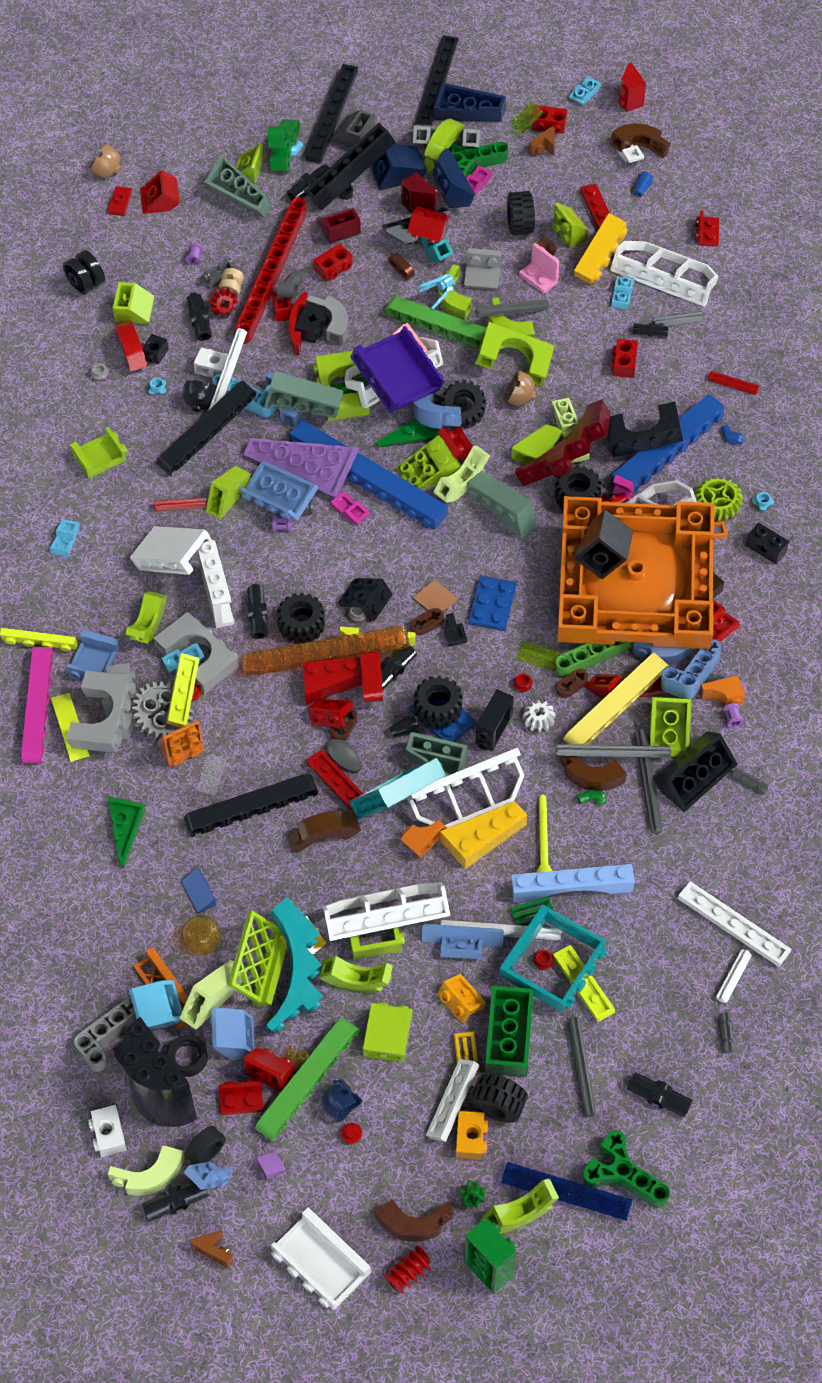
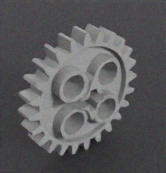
[130,681,194,740]

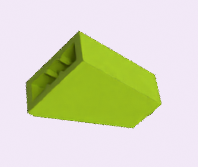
[511,424,563,464]
[206,466,251,520]

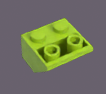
[552,202,589,248]
[113,282,155,325]

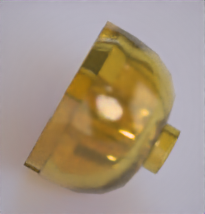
[181,915,222,956]

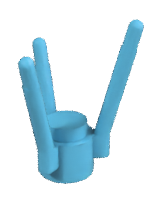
[419,273,455,309]

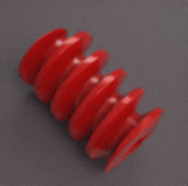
[383,1245,431,1294]

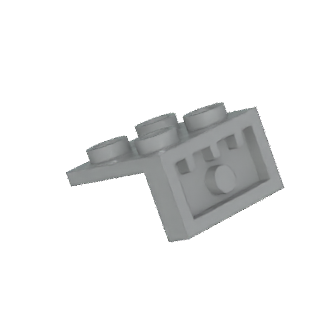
[464,248,502,290]

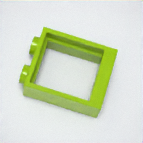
[349,927,405,960]

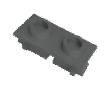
[199,258,234,288]

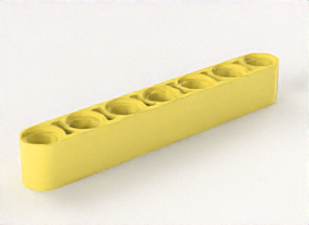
[563,653,669,744]

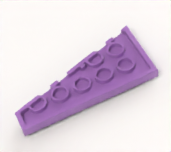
[243,438,359,498]

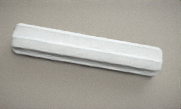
[716,949,751,1003]

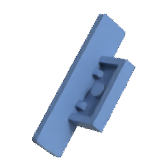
[422,924,504,959]

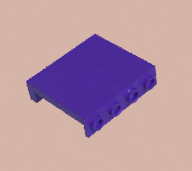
[350,325,445,413]

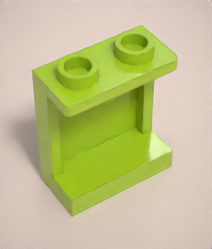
[70,427,127,479]
[363,1002,413,1063]

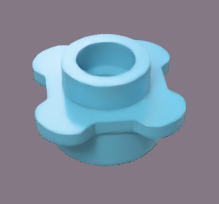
[149,378,166,395]
[752,492,774,511]

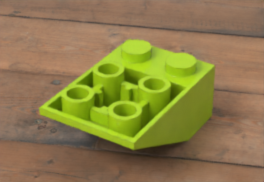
[396,435,461,490]

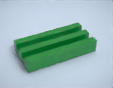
[510,897,553,926]

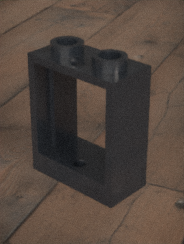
[475,689,514,751]

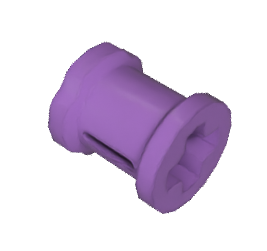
[185,243,204,265]
[272,515,292,532]
[723,703,744,728]

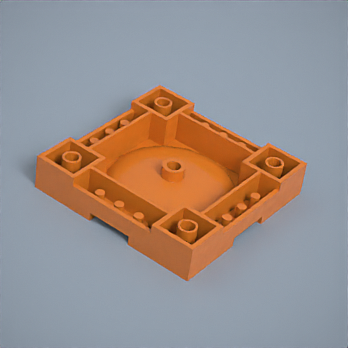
[557,496,714,649]

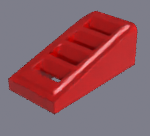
[271,292,292,322]

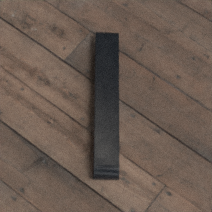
[156,381,257,476]
[183,773,319,837]

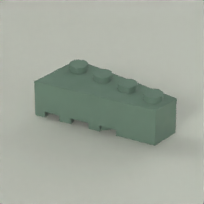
[205,154,273,218]

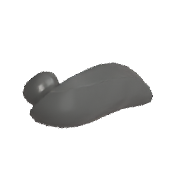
[327,739,362,773]

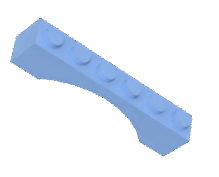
[511,864,635,903]

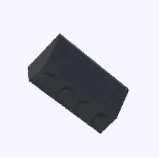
[653,731,738,812]

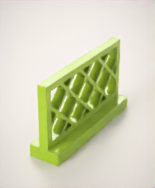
[228,910,287,1007]

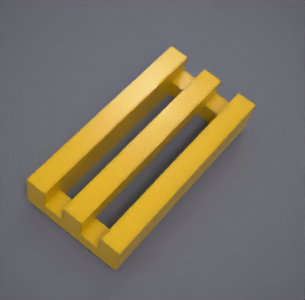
[453,1031,479,1073]

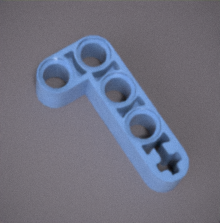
[660,639,721,699]

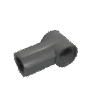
[277,270,303,299]

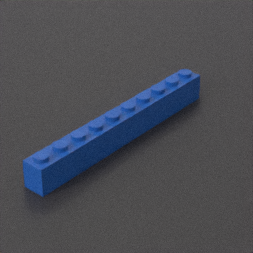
[289,420,448,530]

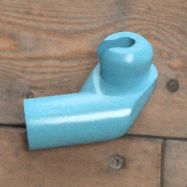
[291,141,303,157]

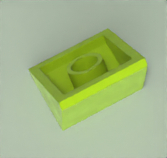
[235,143,264,184]

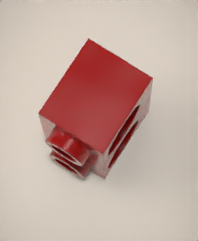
[532,105,568,134]
[313,243,353,282]
[610,339,638,378]

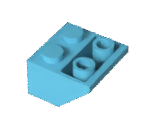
[129,980,183,1029]

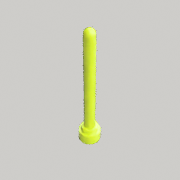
[537,794,553,872]

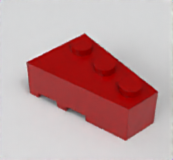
[303,657,362,706]

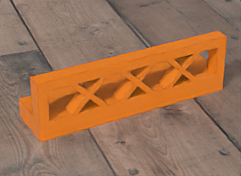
[134,947,188,1030]

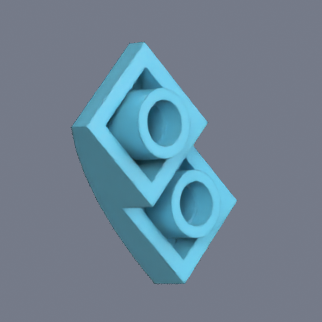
[569,76,601,105]
[611,276,634,310]

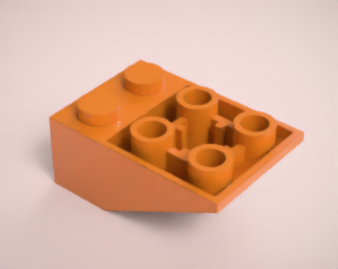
[158,721,204,767]

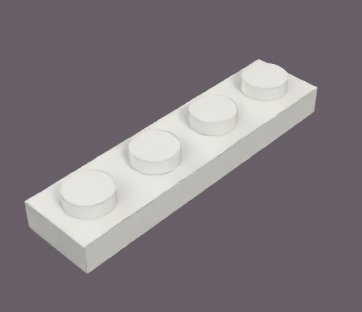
[426,1059,479,1142]

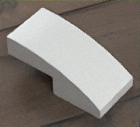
[616,145,644,163]

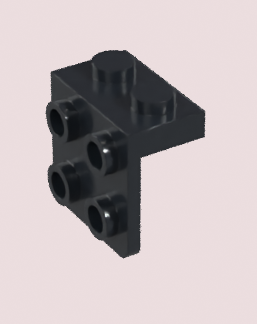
[338,578,393,621]

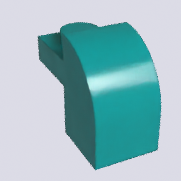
[420,237,454,263]

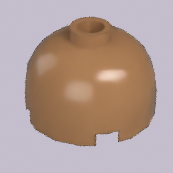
[91,144,122,178]
[505,370,537,407]

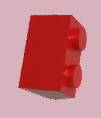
[618,62,646,112]
[140,170,180,214]
[407,206,450,243]
[243,1047,295,1092]

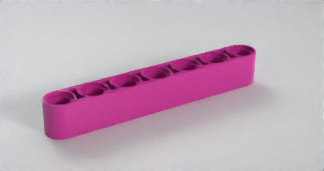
[21,647,53,763]

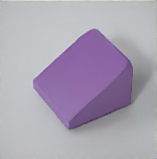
[256,1152,286,1181]

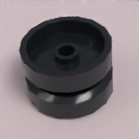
[63,250,105,295]

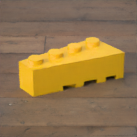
[574,213,628,285]
[440,801,527,869]

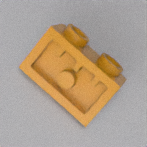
[437,973,487,1024]

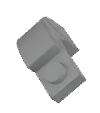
[306,295,349,346]

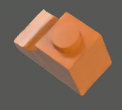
[700,675,745,706]
[400,820,447,858]

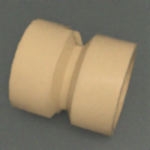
[218,268,244,300]

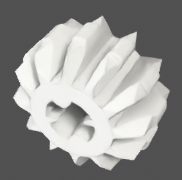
[523,699,556,734]

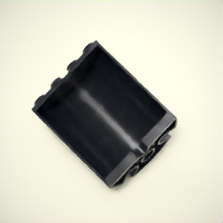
[121,1017,197,1127]

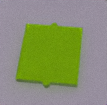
[512,102,543,134]

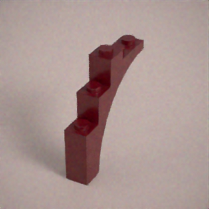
[515,399,611,486]

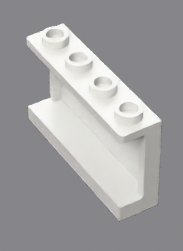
[130,526,212,575]
[197,540,234,628]
[271,1207,371,1310]

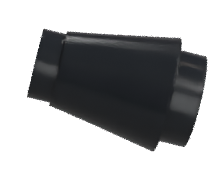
[390,715,419,738]

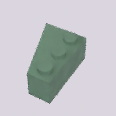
[406,732,468,788]

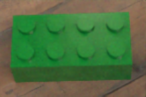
[485,985,534,1077]
[464,1218,516,1294]

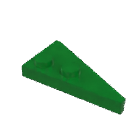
[376,419,442,448]
[108,797,146,868]

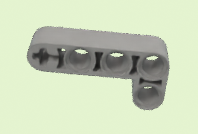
[74,996,136,1072]

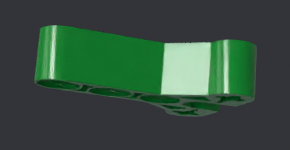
[267,119,300,173]
[449,142,509,178]
[583,1130,670,1208]

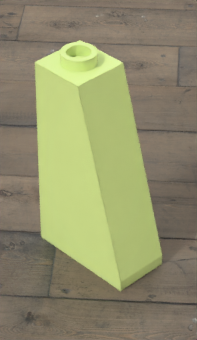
[180,960,247,1029]

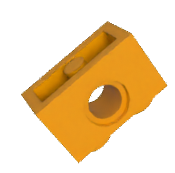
[456,1111,488,1160]

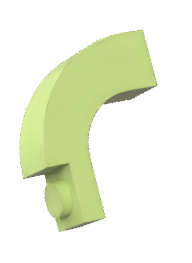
[433,446,490,503]
[108,1145,185,1196]

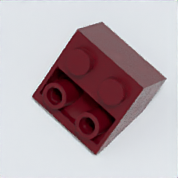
[401,173,438,214]
[317,208,361,243]

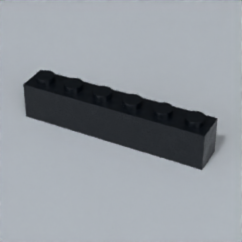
[305,123,396,211]

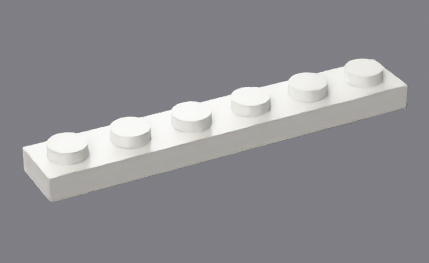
[678,881,792,967]

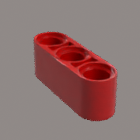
[360,651,383,703]

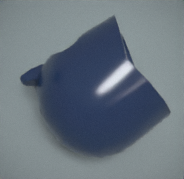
[322,1079,362,1122]

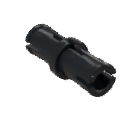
[633,323,669,337]

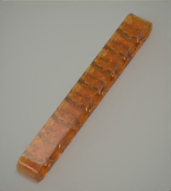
[241,626,410,676]

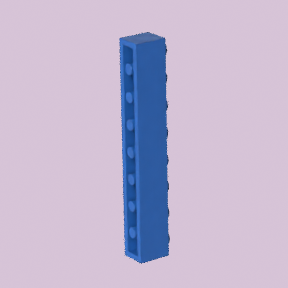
[611,394,725,494]

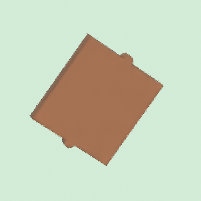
[413,579,458,618]

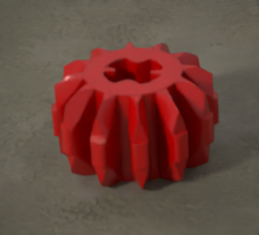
[208,287,238,317]

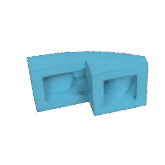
[50,519,80,557]
[162,642,207,674]

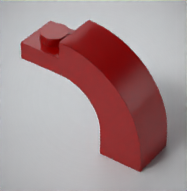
[113,320,147,371]

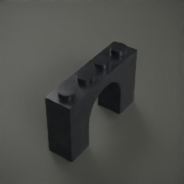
[608,401,683,457]

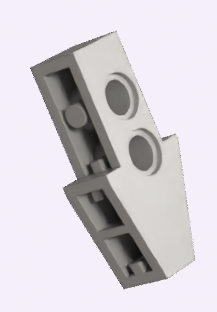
[102,663,137,739]

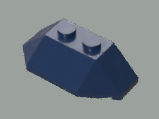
[433,148,475,208]

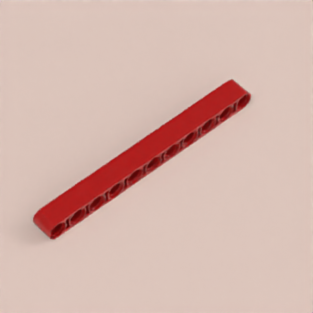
[235,197,307,344]

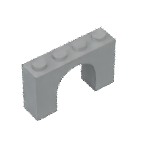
[413,124,482,147]
[153,612,239,694]
[67,671,135,753]

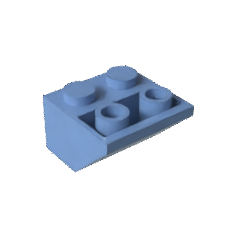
[210,1007,255,1060]

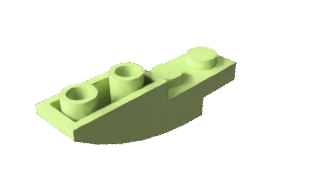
[552,398,590,463]

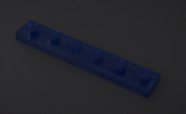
[501,1162,633,1221]

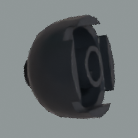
[183,380,216,412]

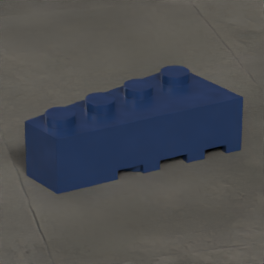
[434,83,506,122]

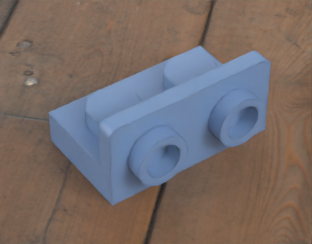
[184,1162,233,1190]

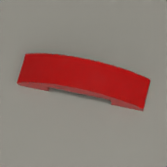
[289,291,308,355]

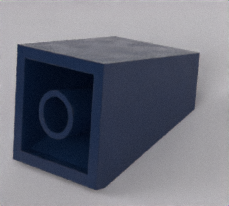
[370,144,427,191]

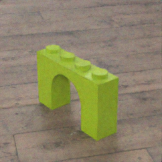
[475,322,555,387]
[313,351,370,421]

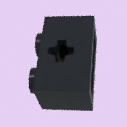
[295,302,329,343]
[746,522,789,564]

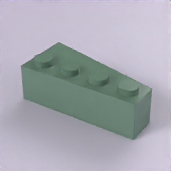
[264,371,343,418]
[467,470,537,539]

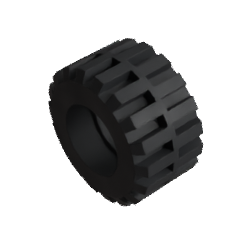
[507,191,535,235]
[441,380,486,428]
[555,465,601,510]
[277,593,325,644]
[414,676,463,729]
[469,1073,528,1123]

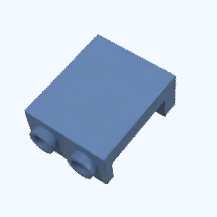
[66,630,120,680]

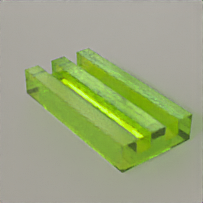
[518,642,560,671]

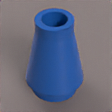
[633,171,653,197]

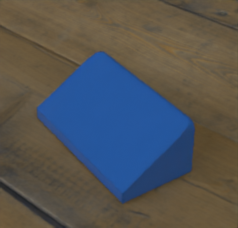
[181,868,216,914]

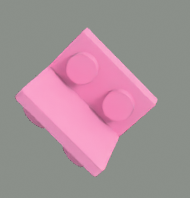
[519,243,559,294]

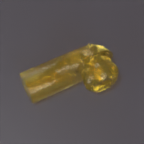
[284,1046,309,1065]

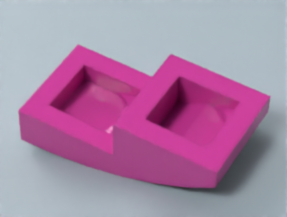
[466,165,493,195]
[612,475,634,501]
[330,491,370,525]

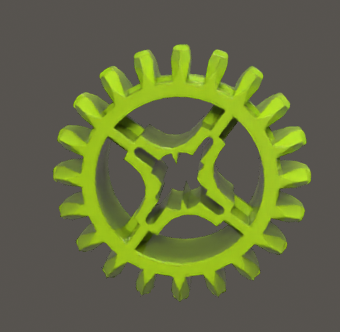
[694,476,743,522]

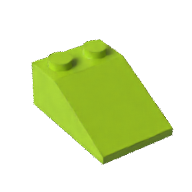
[650,697,692,757]

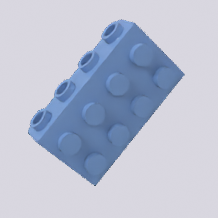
[238,460,319,521]

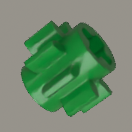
[459,1180,486,1208]

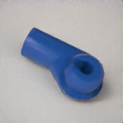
[721,424,745,444]

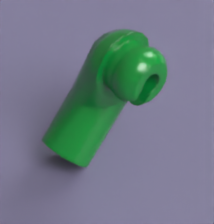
[577,790,607,805]

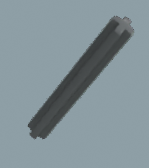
[474,299,550,317]
[568,1017,596,1117]

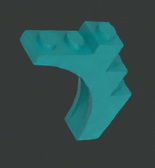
[264,897,323,1035]

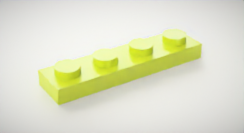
[0,628,78,652]
[166,653,199,728]
[553,945,615,1023]

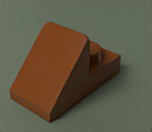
[528,126,555,157]
[190,1230,234,1269]

